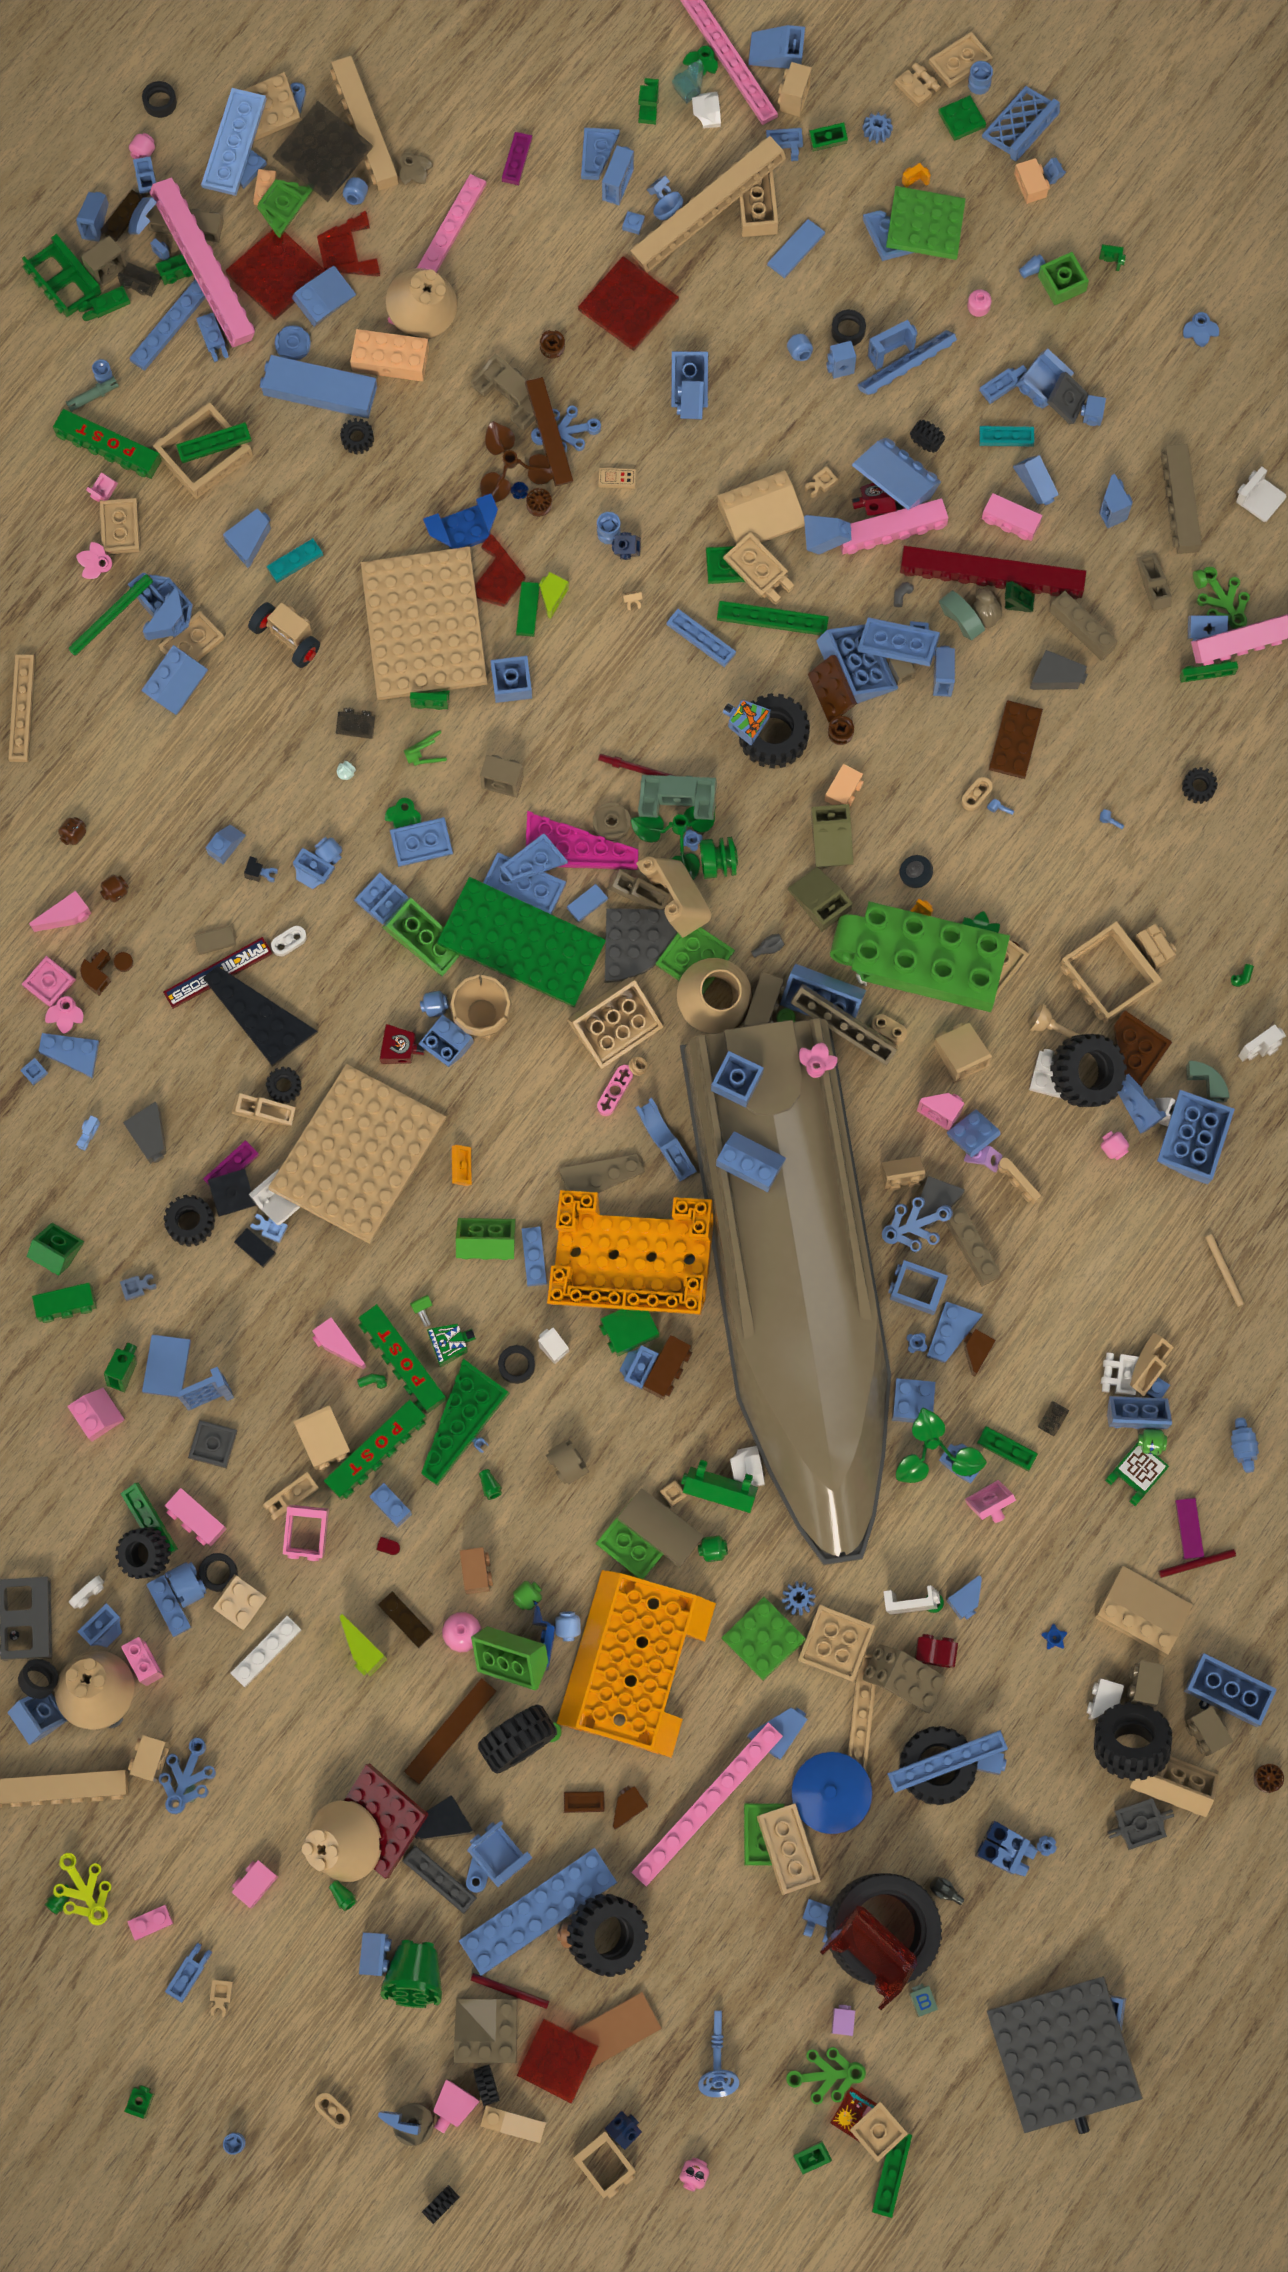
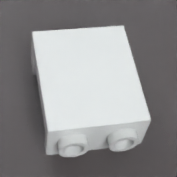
[884,1585,940,1615]

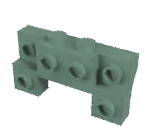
[638,775,717,820]

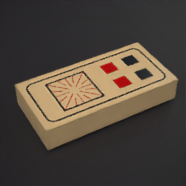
[599,468,636,489]

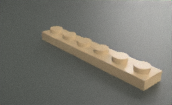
[8,655,35,762]

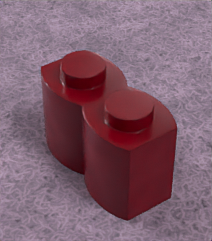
[915,1634,958,1668]

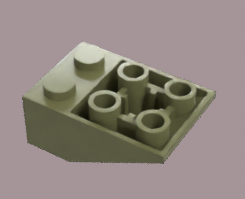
[811,804,854,867]
[787,867,853,932]

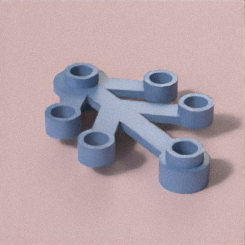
[531,406,601,453]
[882,1197,953,1252]
[158,1738,216,1814]

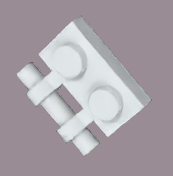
[1101,1353,1139,1396]

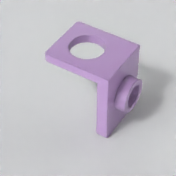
[964,1146,1002,1172]

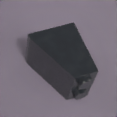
[415,1795,474,1841]

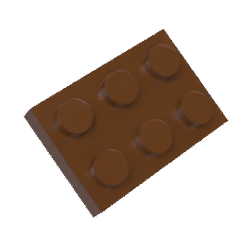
[808,655,857,723]

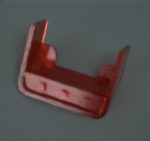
[820,1906,917,2010]

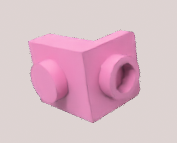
[86,472,118,502]

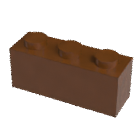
[643,1335,693,1400]

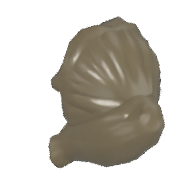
[972,588,1002,628]

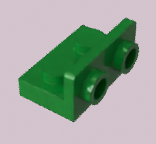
[155,254,193,285]

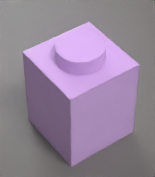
[831,2005,855,2036]

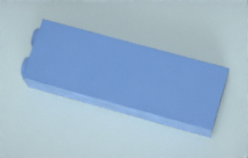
[260,355,378,419]

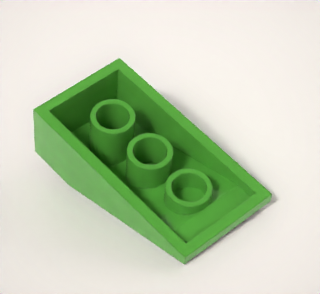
[382,898,460,976]

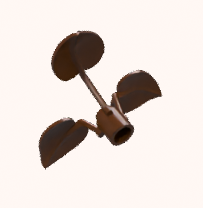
[480,421,553,503]

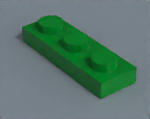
[1180,660,1238,683]

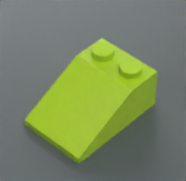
[339,1614,387,1677]

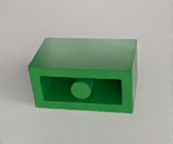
[808,122,848,152]

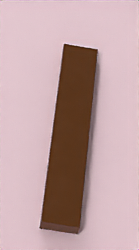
[525,377,573,487]
[404,1678,497,1785]

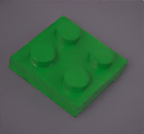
[938,95,986,141]

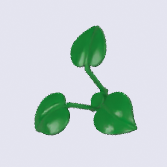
[631,806,716,880]
[895,1408,987,1483]

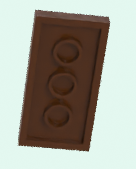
[989,700,1043,779]

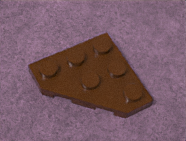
[1113,1011,1172,1087]

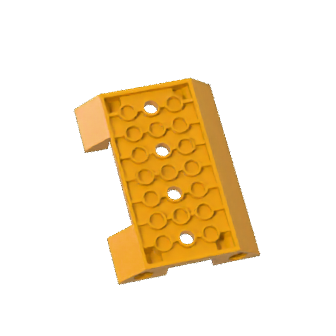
[547,1190,714,1315]
[556,1570,716,1758]

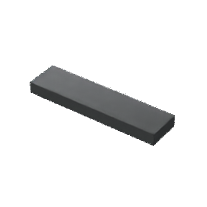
[403,1845,477,1914]

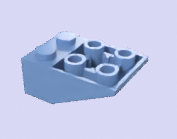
[748,25,805,68]

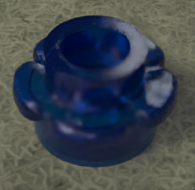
[511,482,529,499]

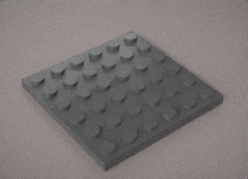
[987,1976,1143,2133]

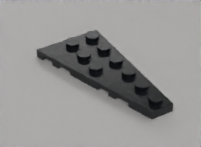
[203,966,318,1067]

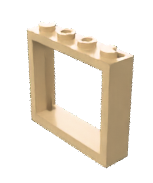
[153,403,253,499]
[1060,921,1162,1024]

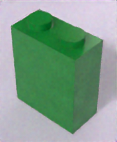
[599,1309,659,1357]

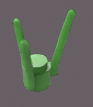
[404,730,447,766]

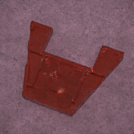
[317,211,380,277]
[475,534,526,607]

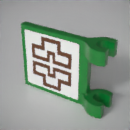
[1105,1442,1169,1506]

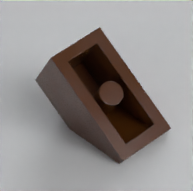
[964,1329,996,1377]
[613,1785,648,1830]

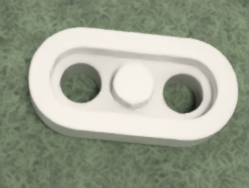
[271,926,307,956]
[69,1576,104,1609]

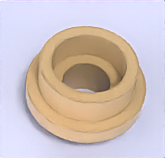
[629,1057,647,1076]

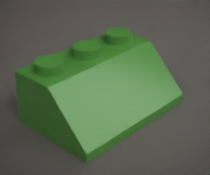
[456,1218,516,1260]

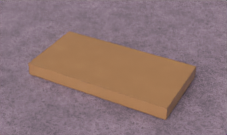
[571,1992,662,2069]

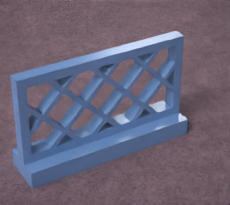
[982,86,1060,162]
[176,1367,234,1411]

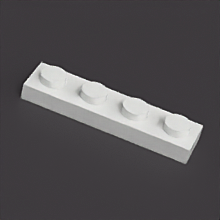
[231,1616,302,1687]

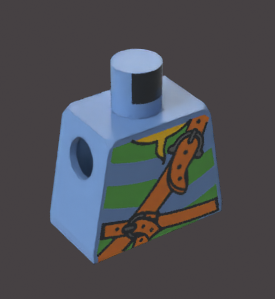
[723,700,770,746]

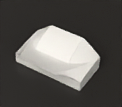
[692,92,721,128]
[730,1446,765,1487]

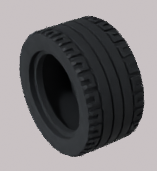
[826,1873,942,1987]

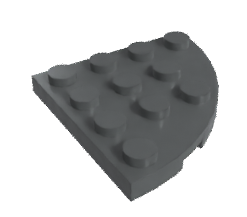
[605,908,678,983]

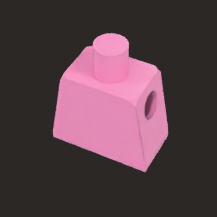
[433,2079,480,2133]

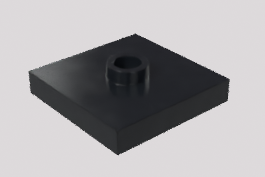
[207,1169,256,1217]

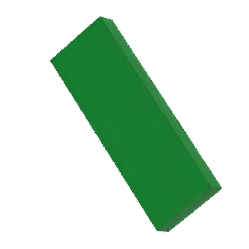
[516,582,540,637]
[976,1426,1038,1472]

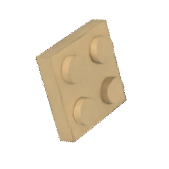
[211,1574,267,1631]
[850,2102,908,2162]

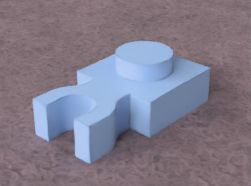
[76,1116,100,1151]
[250,1214,288,1243]

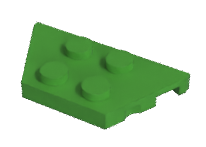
[257,179,315,238]

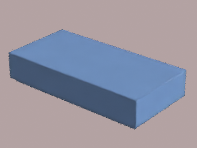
[567,884,608,922]

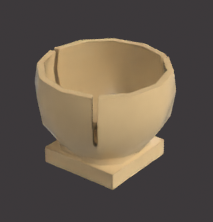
[450,975,512,1041]

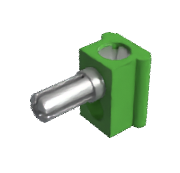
[410,1295,433,1327]

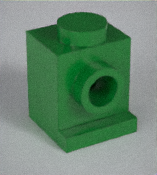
[124,2085,155,2119]

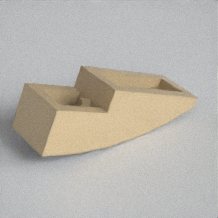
[231,1093,296,1126]
[1130,1333,1174,1397]

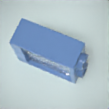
[602,145,634,205]

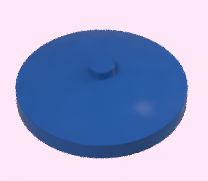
[792,1752,873,1834]

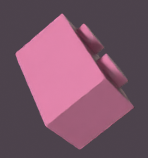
[232,1860,278,1909]

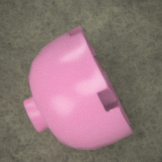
[442,1612,482,1652]

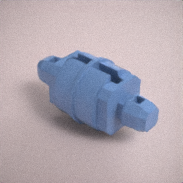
[1231,1417,1259,1473]

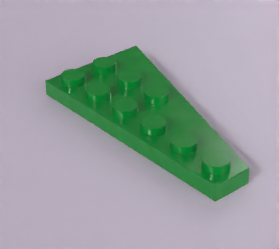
[421,1359,510,1486]

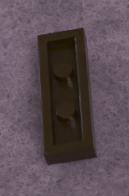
[101,190,145,242]
[378,1591,433,1648]

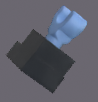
[244,856,278,882]

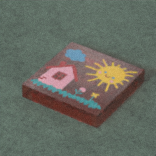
[830,2087,877,2142]

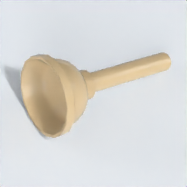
[1029,1003,1080,1038]

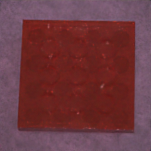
[225,229,326,320]
[578,256,679,351]

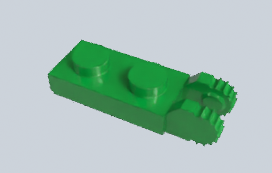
[78,286,130,322]

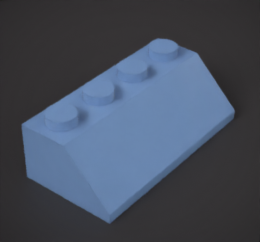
[780,964,866,1018]

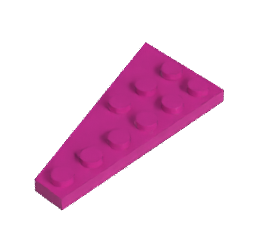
[526,811,638,870]

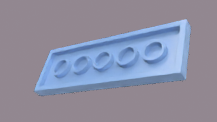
[201,88,267,196]

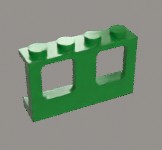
[22,234,102,317]

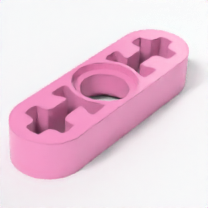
[597,1065,633,1116]

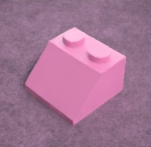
[917,1093,964,1131]
[67,1388,125,1442]

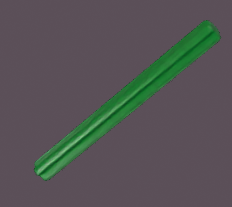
[68,574,153,656]

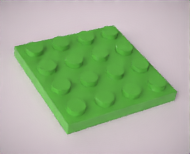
[886,186,966,260]

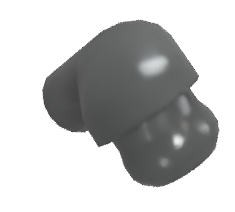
[894,582,914,608]

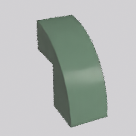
[939,590,985,641]
[1186,1061,1229,1102]

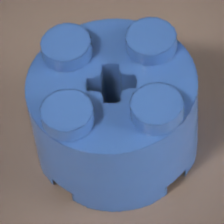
[165,1562,206,1608]

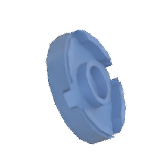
[275,325,311,360]

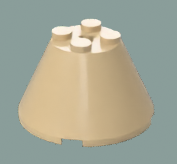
[385,268,457,338]
[55,1650,135,1730]
[302,1800,381,1882]

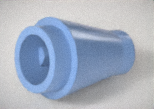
[1019,254,1046,279]

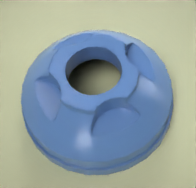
[653,192,683,220]

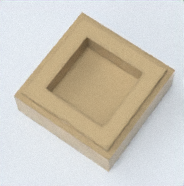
[660,1480,687,1508]

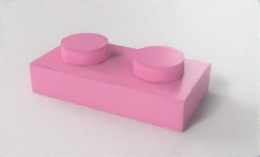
[127,1905,173,1941]

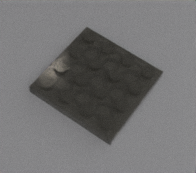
[273,101,373,202]

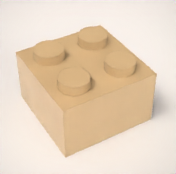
[778,62,812,117]
[128,1735,171,1784]

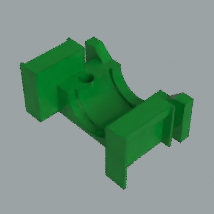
[638,78,659,125]

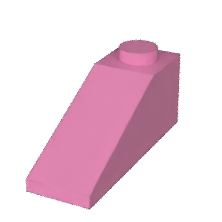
[29,891,91,932]
[312,1318,366,1369]

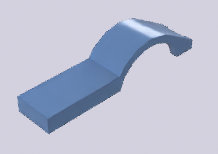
[635,1098,697,1182]

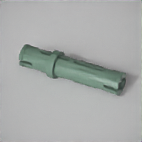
[66,376,119,412]

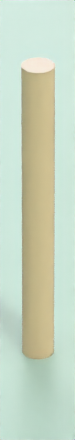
[1205,1234,1245,1307]

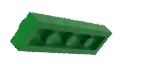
[176,422,252,464]
[120,1482,178,1554]
[872,2134,913,2218]

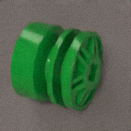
[700,836,738,879]

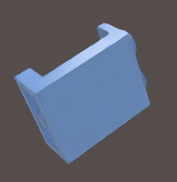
[867,320,917,370]
[1016,348,1074,409]
[467,1821,532,1887]

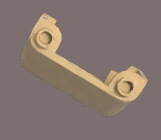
[636,857,712,938]

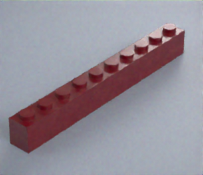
[900,546,1087,599]

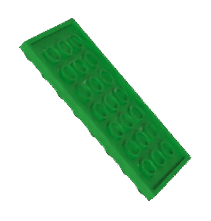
[437,877,606,1008]

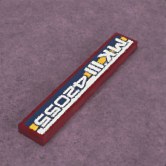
[163,937,272,1009]

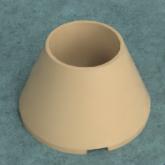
[677,958,752,1034]

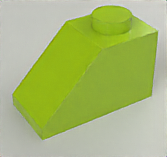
[539,572,569,619]

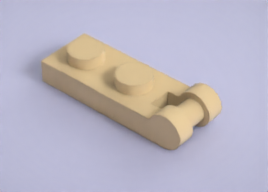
[998,1158,1041,1205]
[263,1472,319,1521]

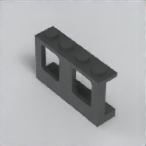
[0,1577,52,1661]

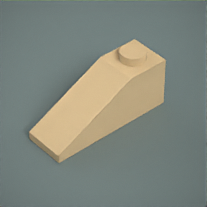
[480,2105,546,2143]

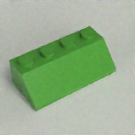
[471,1626,548,1691]

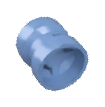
[92,359,113,384]
[223,2133,246,2155]

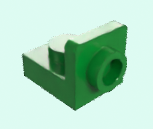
[1099,244,1126,271]

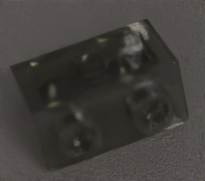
[117,262,161,297]
[336,708,377,739]

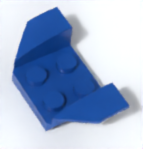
[423,494,498,549]
[532,1605,555,1671]

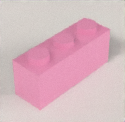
[982,493,1043,541]
[165,1488,226,1547]

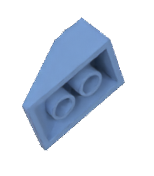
[292,266,356,327]
[671,351,708,407]

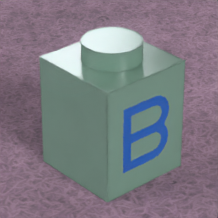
[909,1983,938,2017]

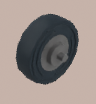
[899,855,933,888]

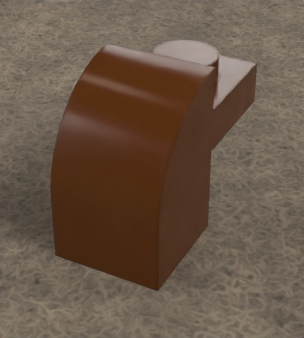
[80,949,111,996]

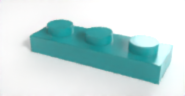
[979,426,1034,447]
[266,538,323,583]

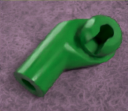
[1231,964,1254,987]
[357,1373,387,1389]

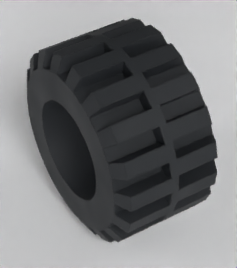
[164,1195,215,1247]
[115,1527,171,1579]

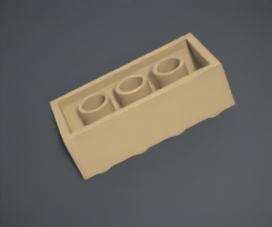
[1130,1746,1219,1817]

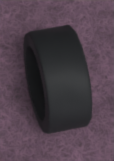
[142,81,177,118]
[831,309,866,346]
[498,1345,535,1384]
[199,1553,238,1592]
[18,1659,59,1699]

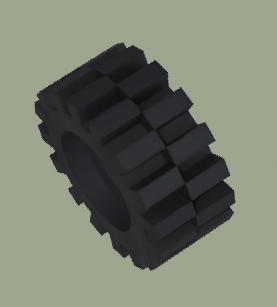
[340,418,374,455]
[910,420,945,453]
[1182,767,1218,804]
[266,1066,302,1104]
[473,2064,500,2106]
[422,2185,460,2224]

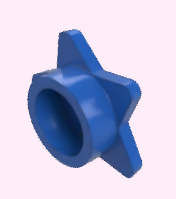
[1041,1624,1067,1649]

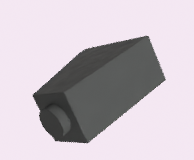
[1030,650,1088,690]
[123,1102,167,1164]
[917,1176,965,1229]

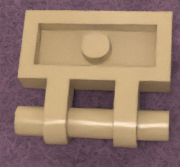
[895,62,941,107]

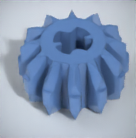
[862,111,893,144]
[782,1581,816,1616]

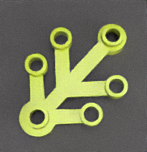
[53,1853,111,1926]

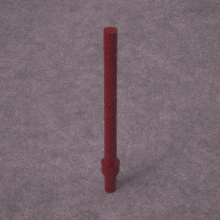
[598,753,675,776]

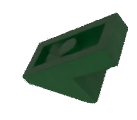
[1005,581,1035,612]

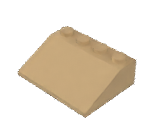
[718,470,805,545]
[567,977,663,1069]
[1095,1566,1193,1657]

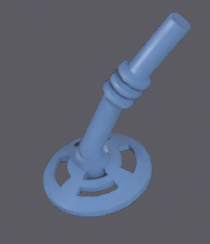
[698,2010,739,2097]

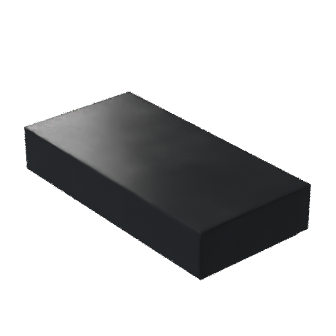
[234,1228,276,1268]

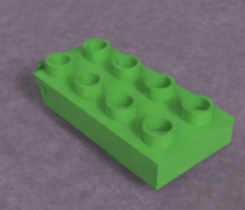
[830,901,1010,1012]

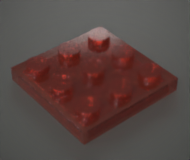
[517,2018,599,2104]

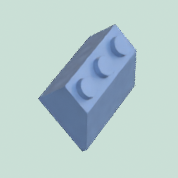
[141,645,208,715]
[716,1131,786,1192]
[1107,1396,1172,1430]

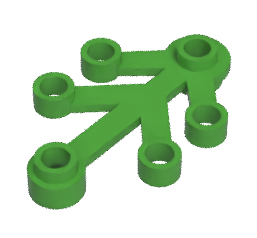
[1197,567,1250,629]
[786,2047,866,2105]

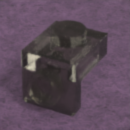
[1038,1401,1069,1436]

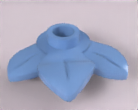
[1183,312,1219,347]

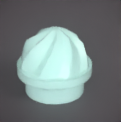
[337,761,356,780]

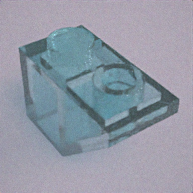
[672,59,704,104]

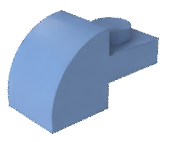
[133,156,156,194]

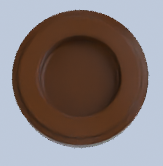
[114,952,133,972]

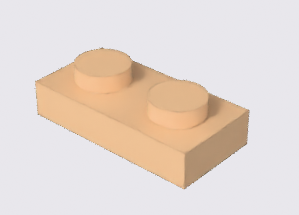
[253,169,277,205]

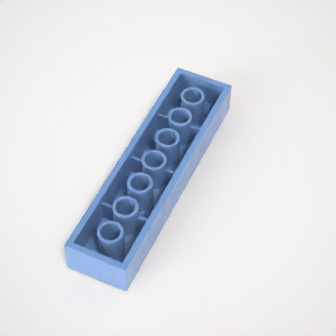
[459,1848,617,1976]

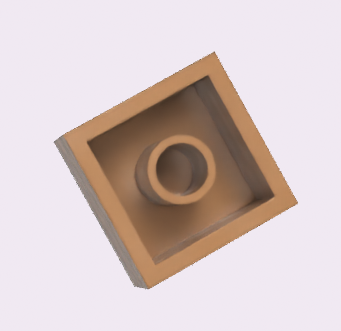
[460,1547,493,1595]

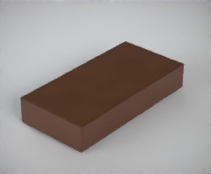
[564,1791,604,1813]

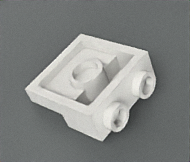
[1238,1025,1286,1062]
[1029,1049,1062,1099]

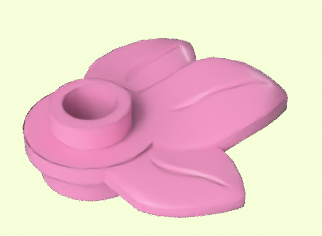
[76,542,113,579]
[45,996,83,1034]
[799,1043,837,1078]

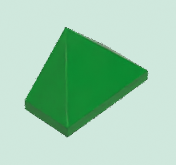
[793,2141,832,2175]

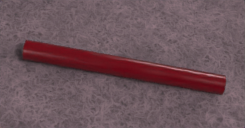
[1158,1549,1236,1578]
[470,1973,550,2009]

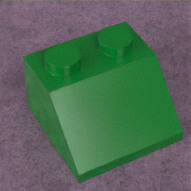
[26,1223,84,1276]

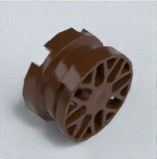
[540,330,565,359]
[526,488,552,517]
[828,715,855,745]
[1254,1764,1284,1793]

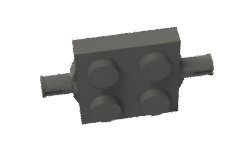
[1107,1798,1174,1850]

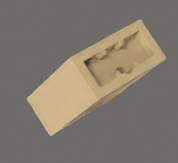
[573,2131,636,2199]

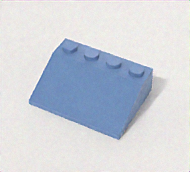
[852,438,941,510]
[816,624,898,704]
[1157,1090,1235,1184]

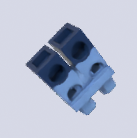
[975,1821,1038,1876]

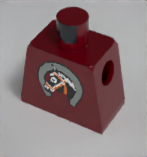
[851,483,896,516]
[380,1024,425,1064]

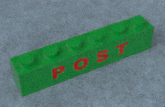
[53,409,162,479]
[358,1304,446,1414]
[324,1399,427,1500]

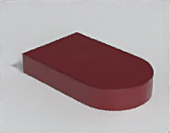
[376,1537,400,1555]

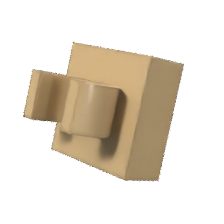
[621,590,642,610]

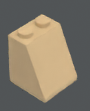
[934,1023,992,1083]
[293,1405,351,1471]

